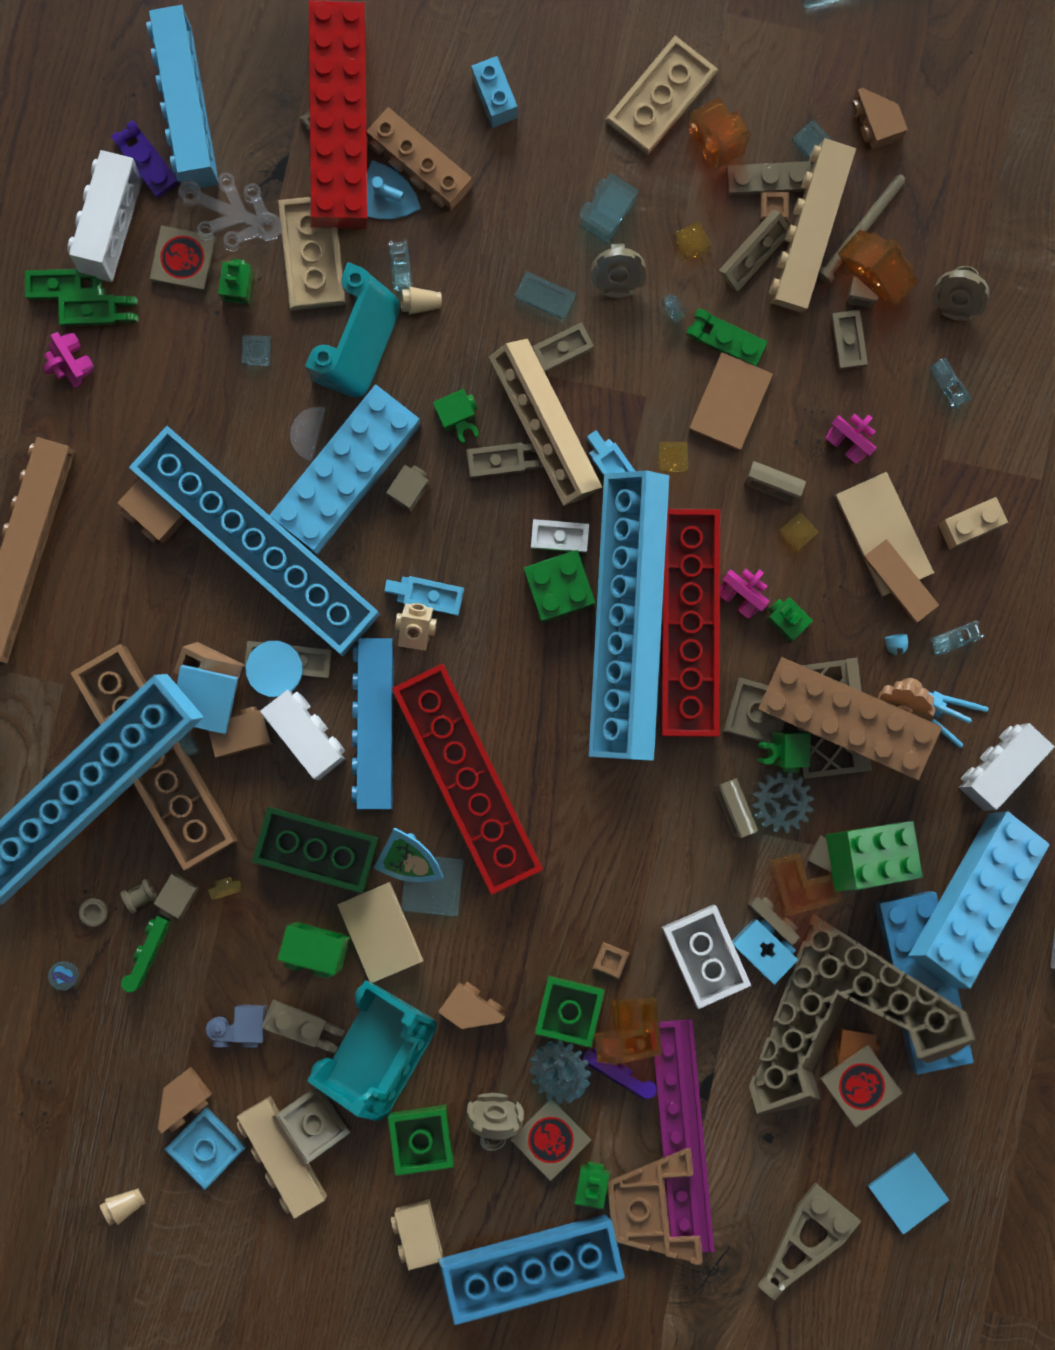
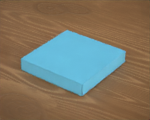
[177,665,238,734]
[164,1107,246,1190]
[867,1152,949,1235]

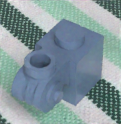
[206,1005,267,1048]

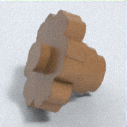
[877,678,935,721]

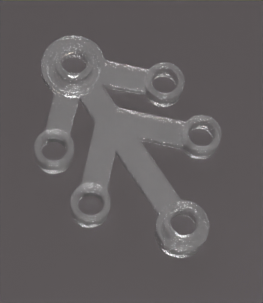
[179,173,282,251]

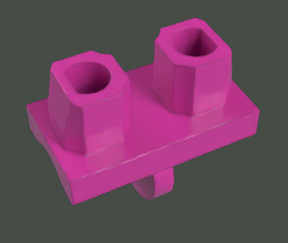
[43,332,94,388]
[826,414,877,464]
[720,569,770,619]

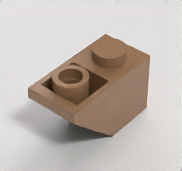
[852,88,908,150]
[174,642,246,691]
[438,982,505,1029]
[158,1067,212,1134]

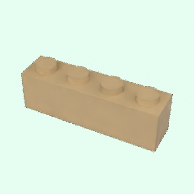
[237,1096,327,1218]

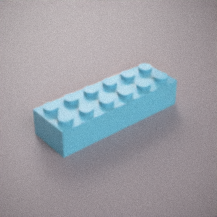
[146,5,219,190]
[269,384,421,555]
[909,811,1050,989]

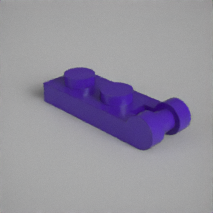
[111,120,180,199]
[579,1048,657,1099]

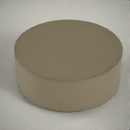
[79,898,109,927]

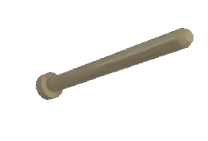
[817,175,905,285]

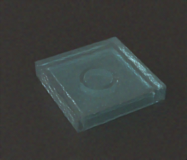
[401,856,464,916]

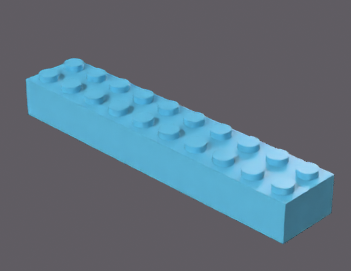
[129,426,380,657]
[589,471,669,760]
[0,674,204,905]

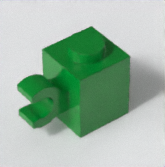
[218,259,254,305]
[433,389,479,445]
[766,597,813,643]
[758,730,811,773]
[574,1161,610,1209]

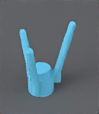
[928,691,989,748]

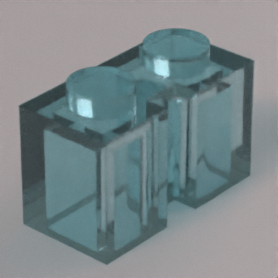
[579,173,639,244]

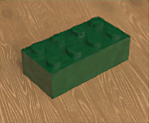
[252,806,380,893]

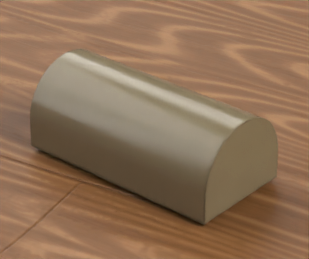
[744,461,806,505]
[714,778,758,839]

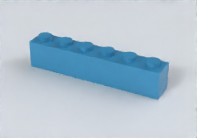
[352,638,394,809]

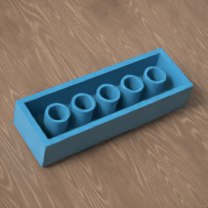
[874,891,974,1075]
[438,1214,625,1325]

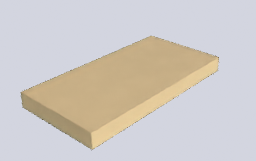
[606,36,718,155]
[278,197,346,311]
[835,472,934,597]

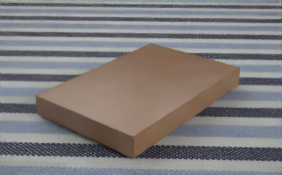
[689,353,773,451]

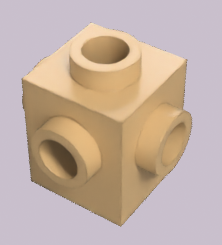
[395,603,437,651]

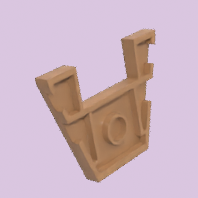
[607,1148,703,1265]

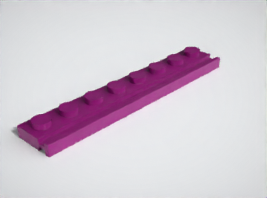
[650,1019,714,1253]

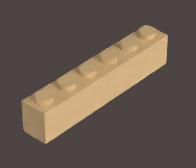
[769,138,856,313]
[489,339,602,506]

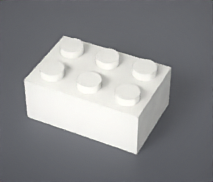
[260,690,346,780]
[959,723,1055,811]
[661,905,751,1009]

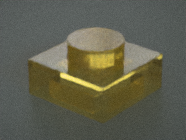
[674,221,712,260]
[658,442,688,472]
[778,512,819,552]
[208,877,243,900]

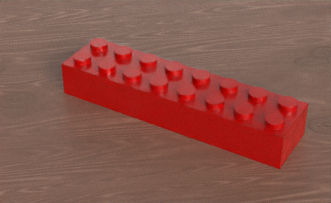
[308,0,367,229]
[660,509,720,738]
[392,663,543,895]

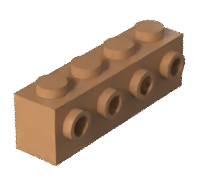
[366,107,473,211]

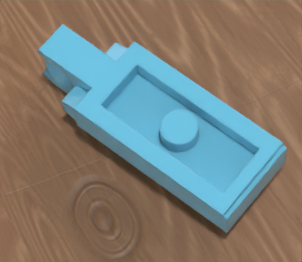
[586,431,635,477]
[384,576,464,616]

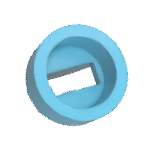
[885,634,908,655]

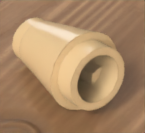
[401,287,442,315]
[100,1188,146,1226]

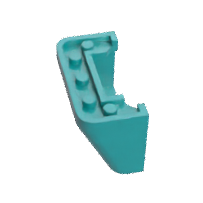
[305,262,400,398]
[307,980,438,1121]

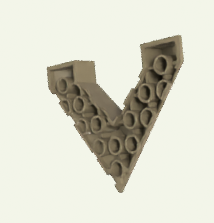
[749,914,975,1114]

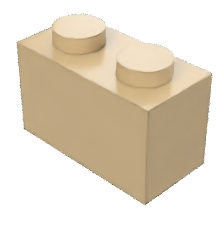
[938,497,1008,550]
[391,1199,443,1270]

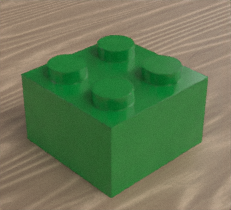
[524,550,595,625]
[535,975,605,1047]
[388,1104,454,1175]

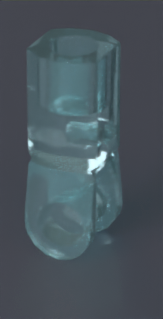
[389,239,413,292]
[929,357,971,410]
[931,620,985,655]

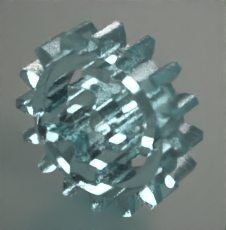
[751,771,814,833]
[529,1040,591,1104]

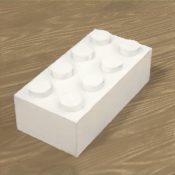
[67,150,143,282]

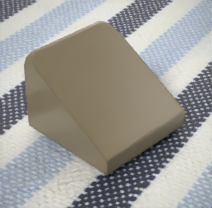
[846,276,878,308]

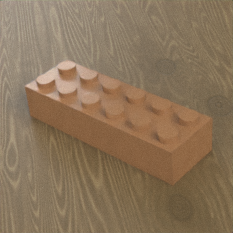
[758,657,942,780]

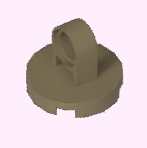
[591,244,647,298]
[932,266,990,321]
[466,1093,524,1151]

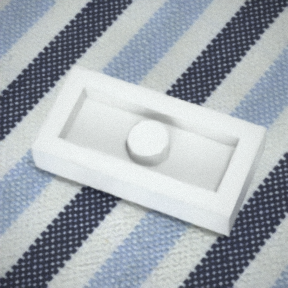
[531,519,589,553]

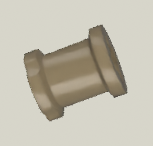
[121,879,158,914]

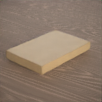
[338,882,424,983]

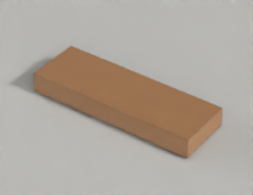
[863,539,939,623]

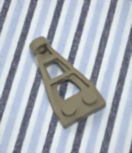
[757,1182,861,1300]

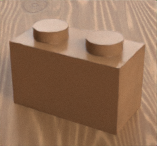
[118,478,186,544]
[208,706,274,758]

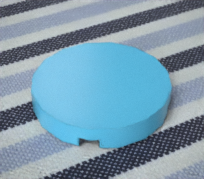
[246,641,303,697]

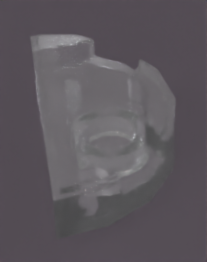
[290,407,326,463]

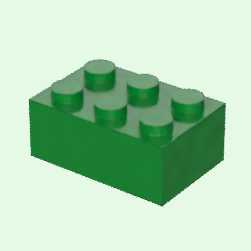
[825,821,923,892]
[278,922,351,979]

